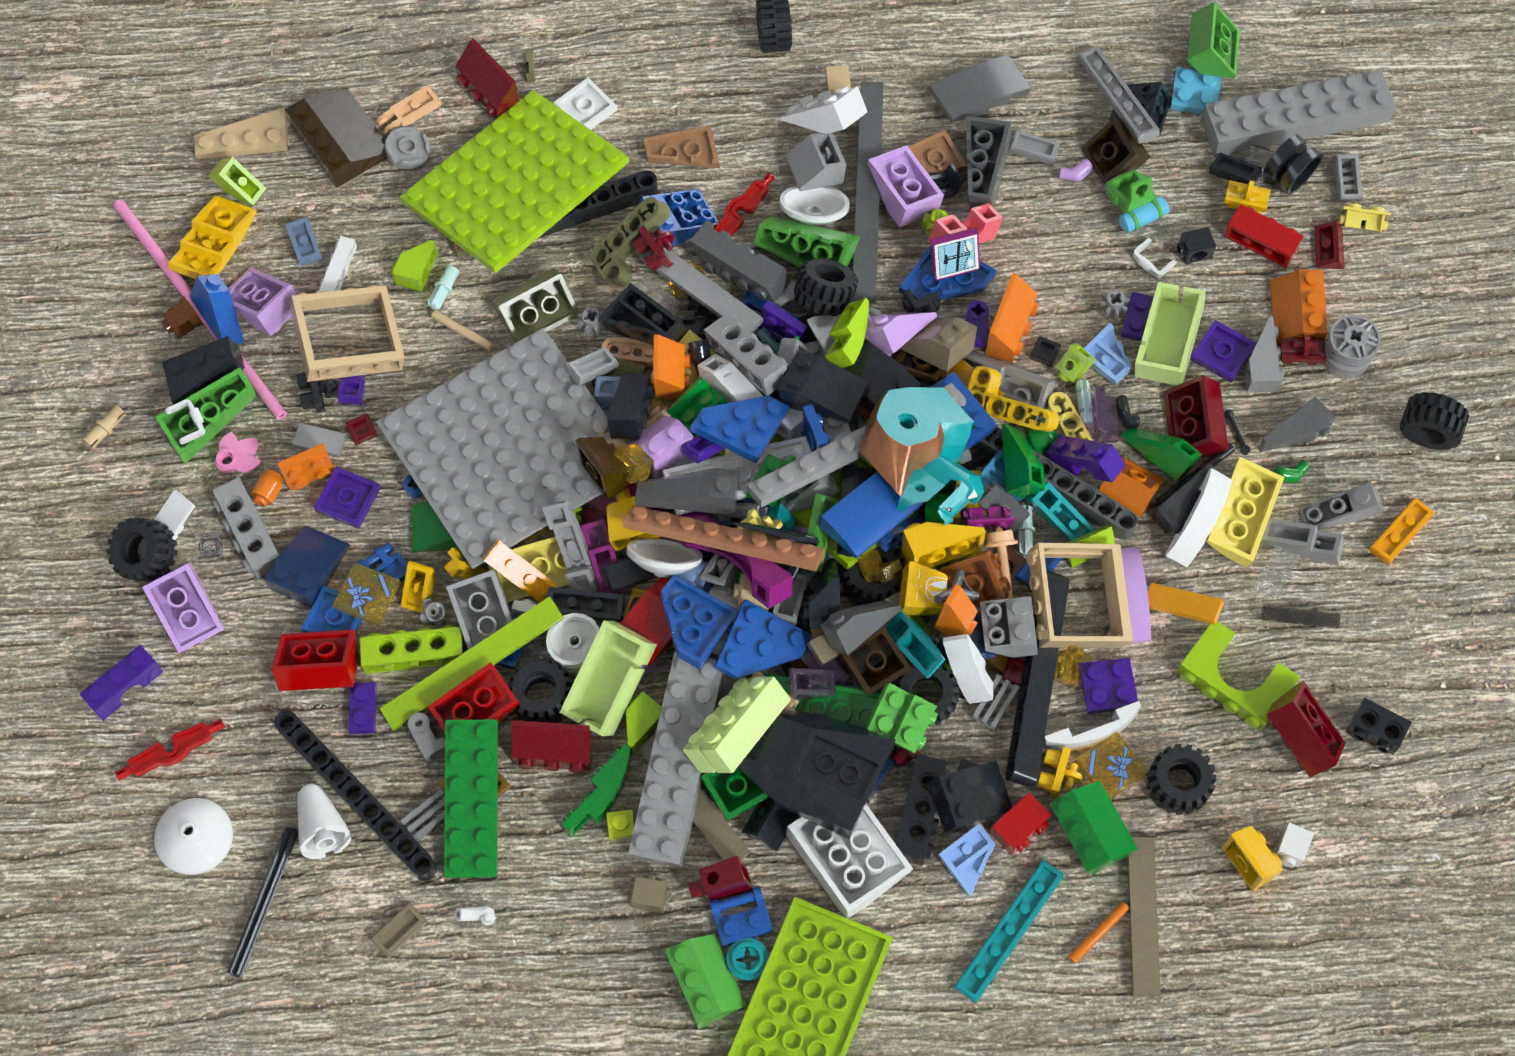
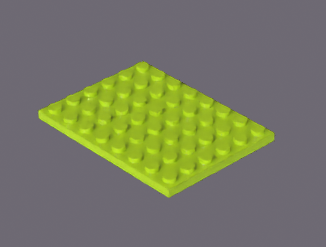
[399,90,629,274]

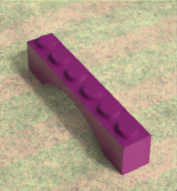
[673,511,793,609]

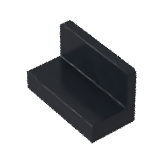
[742,797,797,851]

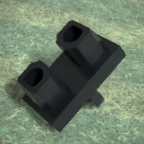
[296,372,338,413]

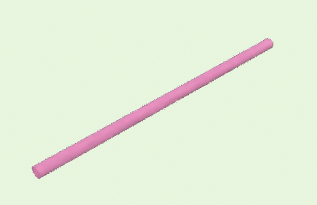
[113,199,287,420]

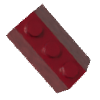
[455,38,520,119]
[1163,375,1229,457]
[1267,680,1346,778]
[512,720,594,773]

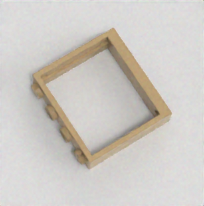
[290,285,405,382]
[1027,543,1133,648]

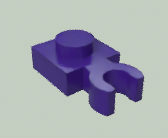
[337,375,365,405]

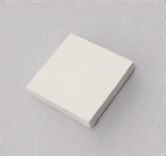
[553,77,617,130]

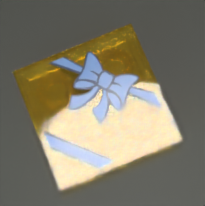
[332,563,401,626]
[1075,732,1149,800]

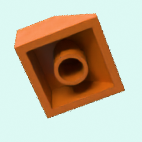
[653,335,690,400]
[1099,456,1165,517]

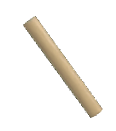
[431,310,494,352]

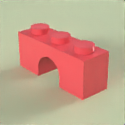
[928,203,1003,244]

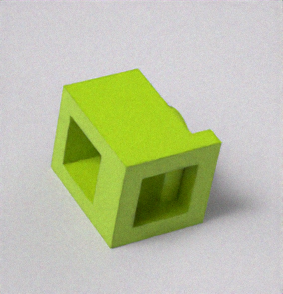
[1055,344,1096,382]

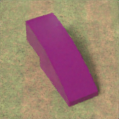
[580,517,626,594]

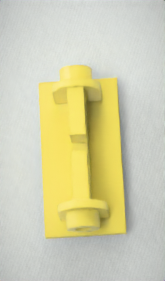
[1339,203,1391,232]

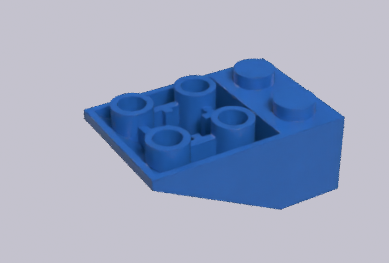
[637,189,719,247]

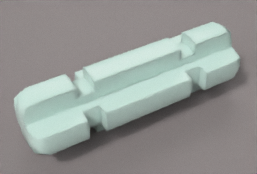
[1075,379,1093,425]

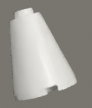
[297,784,351,859]

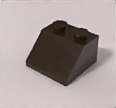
[1081,118,1150,184]
[575,437,633,499]
[839,626,912,696]

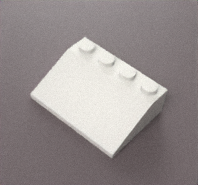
[786,804,913,919]

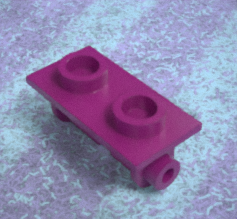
[960,506,1015,532]

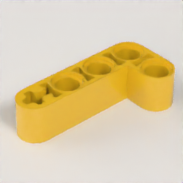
[968,366,1059,432]

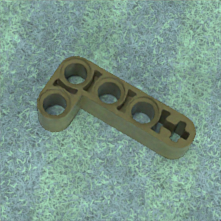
[591,197,670,287]

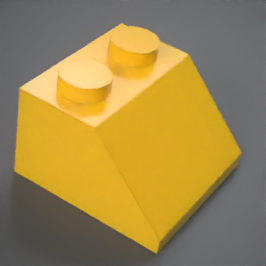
[1222,826,1283,892]

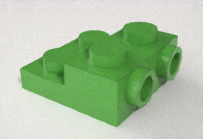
[864,682,937,753]

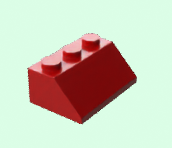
[271,630,357,691]

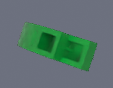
[562,743,632,838]

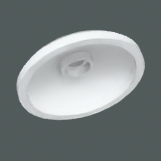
[780,186,850,225]
[627,538,702,577]
[154,798,233,875]

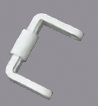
[1133,238,1177,278]
[165,399,205,444]

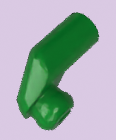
[1273,460,1310,484]

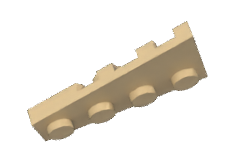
[195,107,288,160]

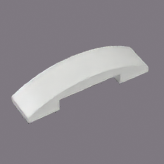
[1164,468,1232,567]
[1043,701,1141,751]

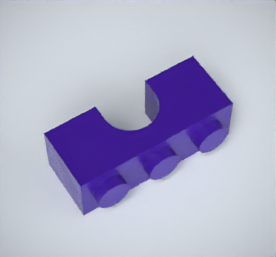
[1046,435,1126,483]
[80,644,163,721]

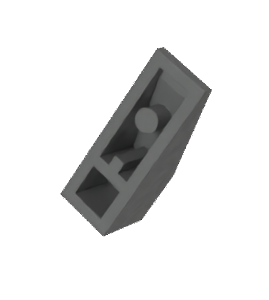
[1258,397,1336,452]
[820,600,902,655]

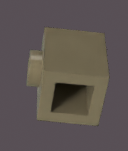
[627,875,668,914]

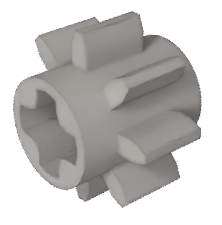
[1099,288,1130,320]
[577,306,604,336]

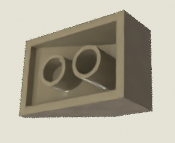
[900,317,977,372]

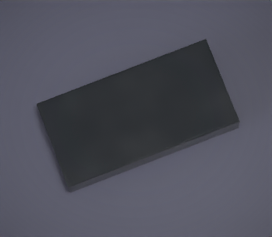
[1209,153,1262,184]

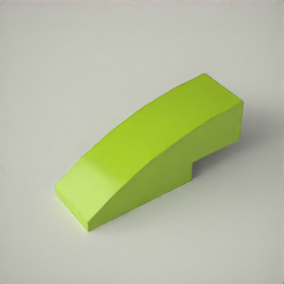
[825,297,869,368]

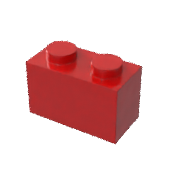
[990,793,1051,856]

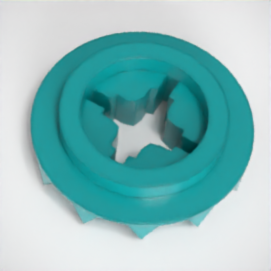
[726,938,769,981]

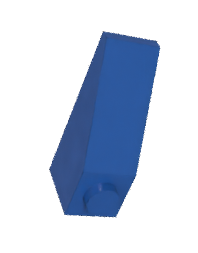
[189,274,244,345]

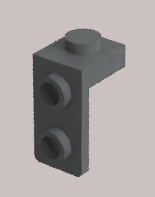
[978,480,1030,531]

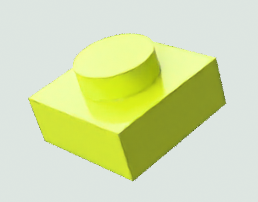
[607,810,634,840]

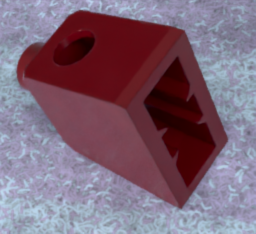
[688,856,753,900]

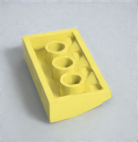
[1206,457,1284,567]
[487,536,569,602]

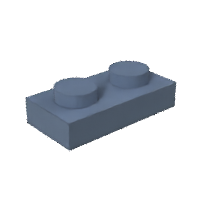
[285,217,323,267]

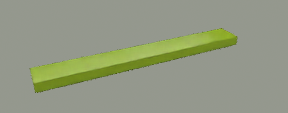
[380,596,565,731]

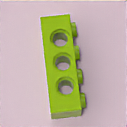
[360,625,465,674]

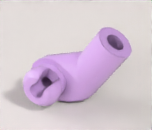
[1059,159,1092,181]

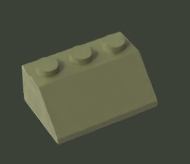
[491,268,580,343]

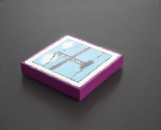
[930,228,980,281]

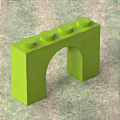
[1177,621,1300,731]

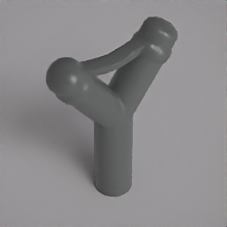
[934,569,980,605]

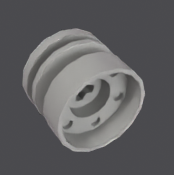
[1324,315,1381,378]

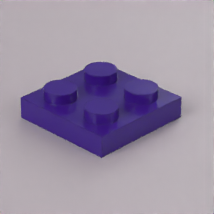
[1190,320,1257,383]
[314,467,381,529]
[1078,657,1138,714]

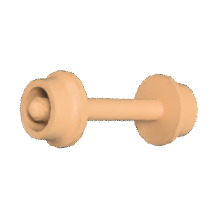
[984,526,1020,599]

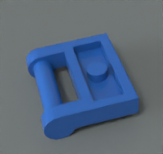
[709,886,773,948]

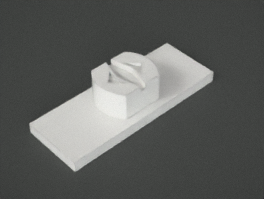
[138,490,195,558]

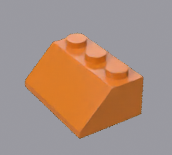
[1270,269,1328,345]
[985,273,1039,364]

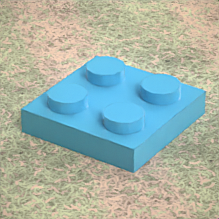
[1170,67,1221,114]

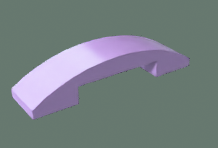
[1121,547,1151,643]

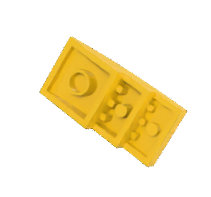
[168,195,256,279]

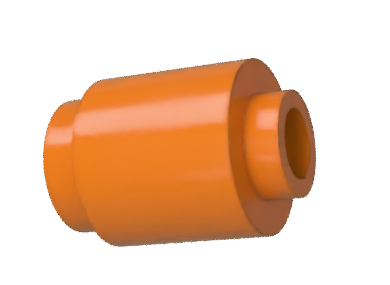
[250,469,284,507]

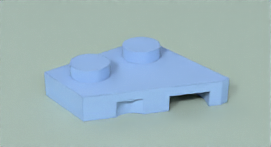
[937,823,996,896]

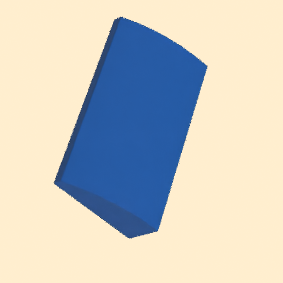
[820,471,925,559]

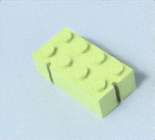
[1135,282,1205,386]
[559,620,657,736]
[683,677,791,773]

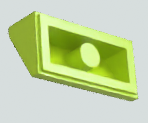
[1067,525,1115,568]

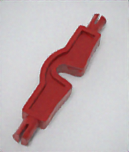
[714,172,775,237]
[115,718,226,781]

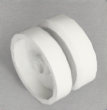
[546,613,600,677]

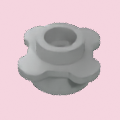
[419,599,446,626]

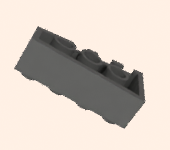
[966,116,1012,211]
[690,220,791,303]

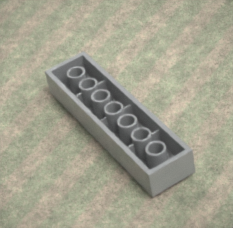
[1201,69,1396,157]
[628,652,726,868]

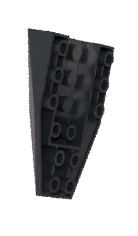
[738,709,896,840]

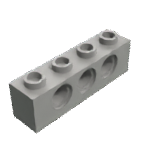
[704,314,789,396]
[212,477,279,579]

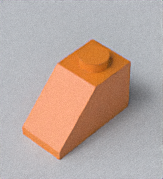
[934,584,978,637]

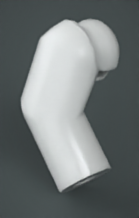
[454,906,495,925]

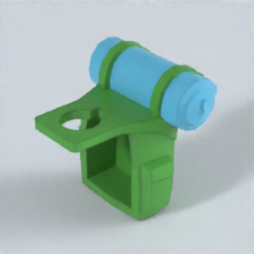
[1106,169,1169,233]

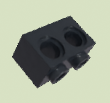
[1346,698,1412,755]

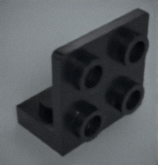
[1109,82,1172,135]

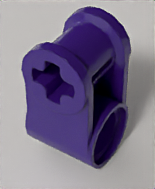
[965,300,989,348]

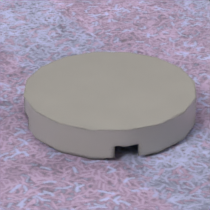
[384,126,430,169]

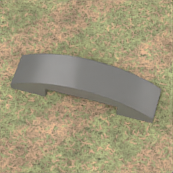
[542,500,597,591]

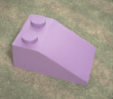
[868,145,944,228]
[228,267,297,336]
[864,312,937,353]
[142,562,224,653]

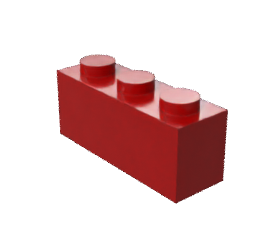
[1224,204,1304,268]

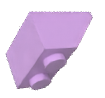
[626,416,694,478]

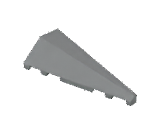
[963,351,1056,421]

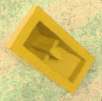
[400,561,438,613]

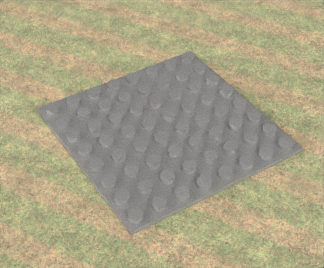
[376,328,644,569]

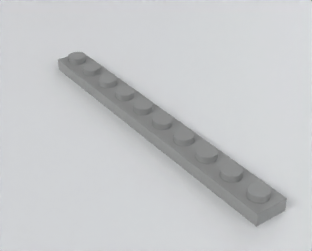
[747,383,966,507]

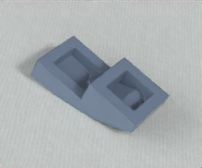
[594,376,621,417]

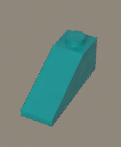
[1023,481,1095,541]

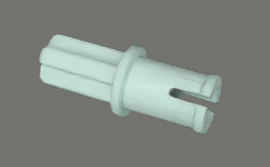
[427,265,460,310]
[1015,505,1035,555]

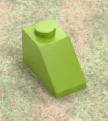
[208,157,266,206]
[391,240,439,292]
[626,691,662,755]

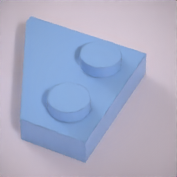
[1084,323,1132,386]

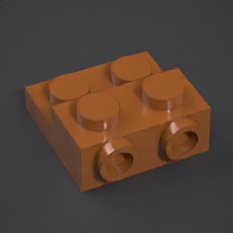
[941,549,1011,608]

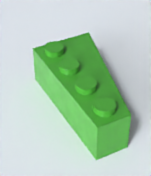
[753,216,860,267]
[155,367,257,464]

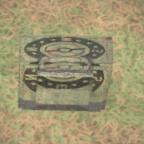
[195,531,223,560]

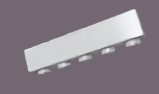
[316,236,357,309]

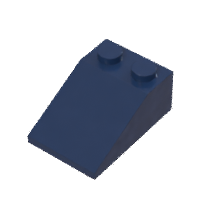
[265,526,350,608]

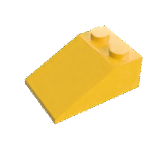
[901,522,986,569]

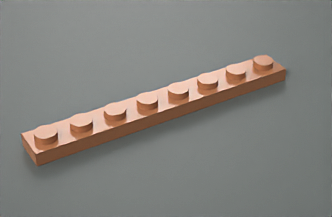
[623,506,824,571]

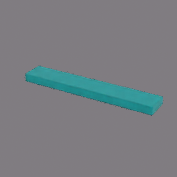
[954,860,1065,1004]

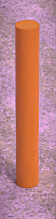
[1067,902,1130,964]

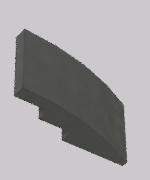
[928,55,1031,123]

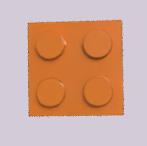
[277,443,335,491]

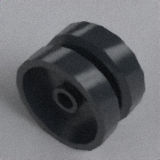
[1263,134,1323,195]

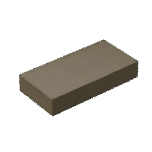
[370,902,428,959]

